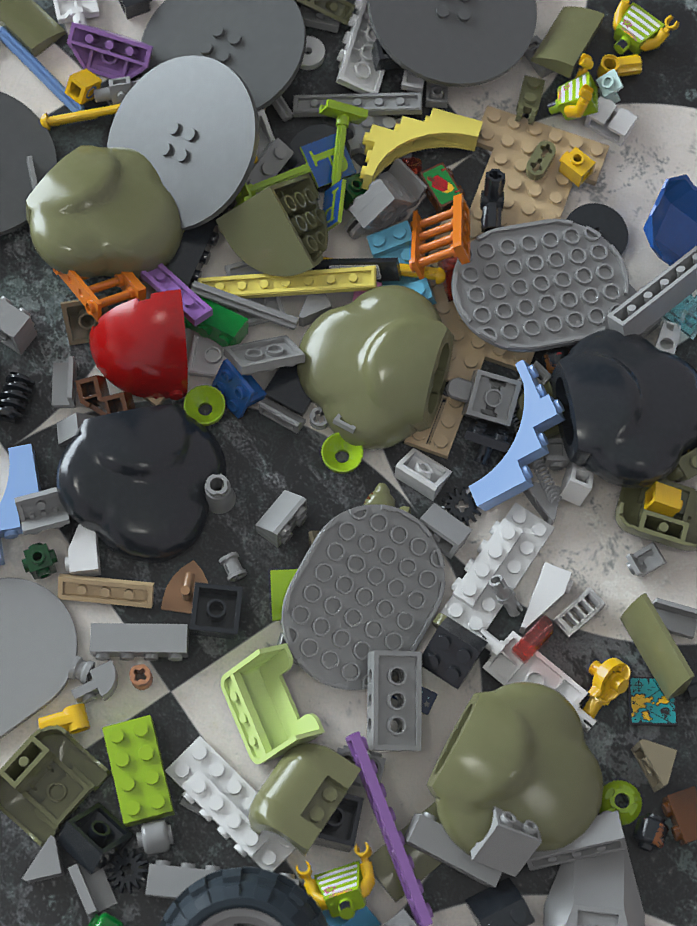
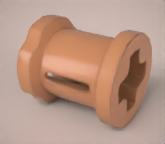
[129,664,153,690]

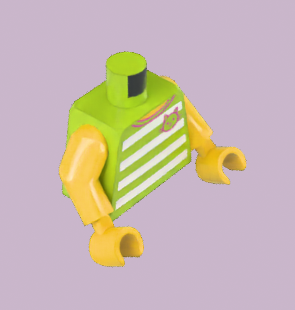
[613,0,679,54]
[547,53,598,121]
[296,842,375,920]

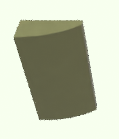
[0,0,66,58]
[531,6,605,78]
[620,593,695,700]
[369,802,442,903]

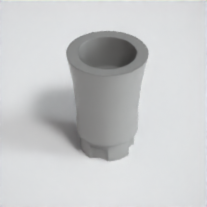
[205,474,236,514]

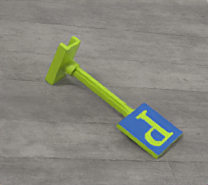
[319,99,368,231]
[233,133,356,209]

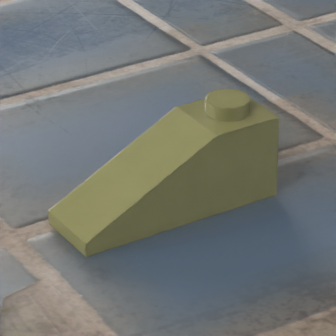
[295,0,356,25]

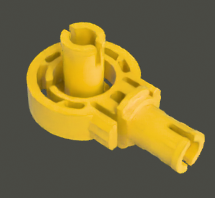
[582,658,631,719]

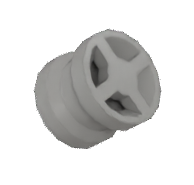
[68,655,96,684]

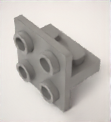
[15,487,70,535]

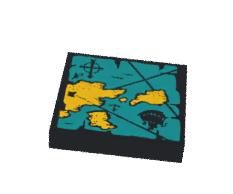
[627,676,678,727]

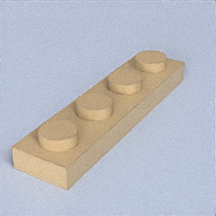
[57,574,154,608]

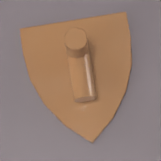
[161,560,208,614]

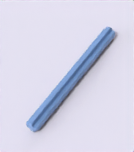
[0,26,85,112]

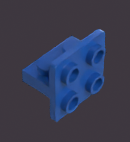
[211,359,266,419]

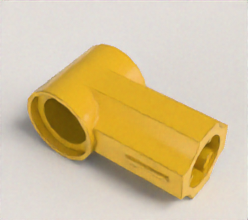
[597,54,642,78]
[38,703,90,734]

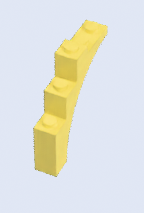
[360,108,483,190]

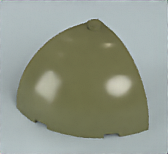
[216,173,328,276]

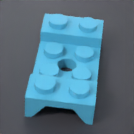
[366,220,436,305]

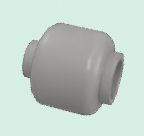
[136,819,174,855]

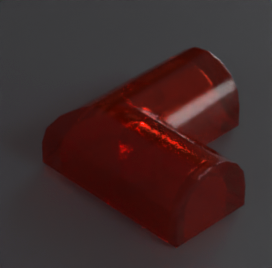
[511,615,554,664]

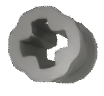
[219,552,247,583]

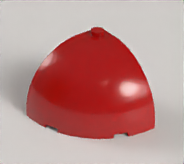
[89,289,188,400]

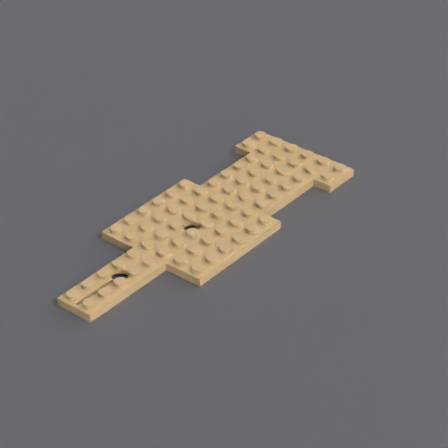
[404,105,609,459]

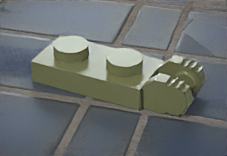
[515,75,545,125]

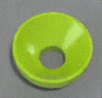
[184,385,225,426]
[321,432,363,474]
[599,780,642,826]

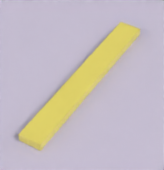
[198,266,377,299]

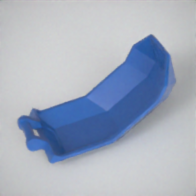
[643,174,697,266]

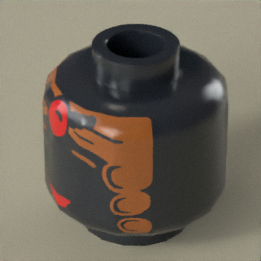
[542,347,570,375]
[632,813,669,852]

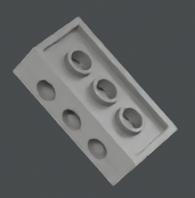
[367,650,422,751]

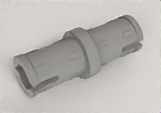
[489,574,523,617]

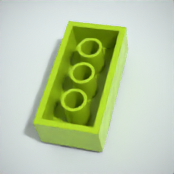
[102,715,175,827]

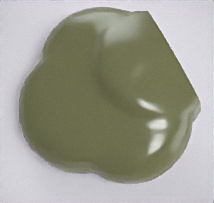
[26,145,183,279]
[297,285,454,450]
[427,682,603,856]

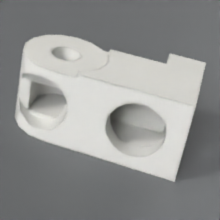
[655,320,682,354]

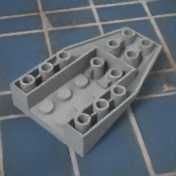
[543,849,645,926]

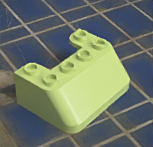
[221,643,325,764]

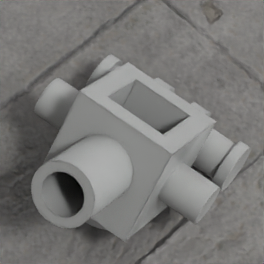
[94,76,140,105]

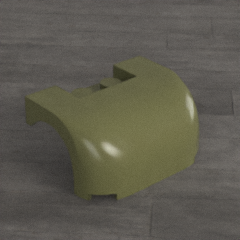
[615,479,697,552]
[0,725,111,847]
[248,743,361,856]

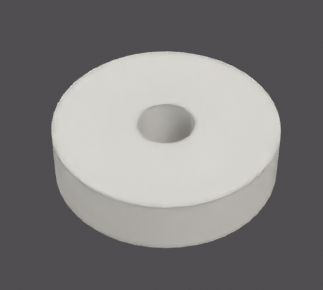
[300,36,325,70]

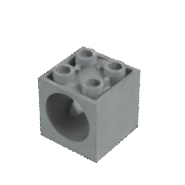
[470,806,542,877]

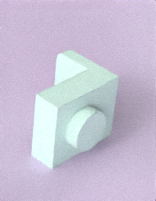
[596,69,623,103]

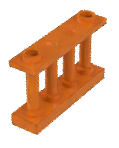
[409,193,470,280]
[53,269,146,322]

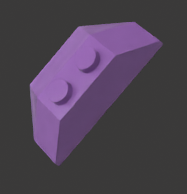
[67,22,153,79]

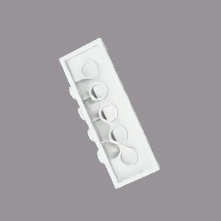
[336,0,385,94]
[440,502,555,636]
[165,736,296,872]

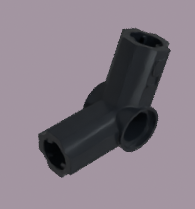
[480,169,505,232]

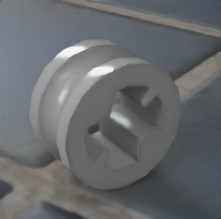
[309,407,328,430]

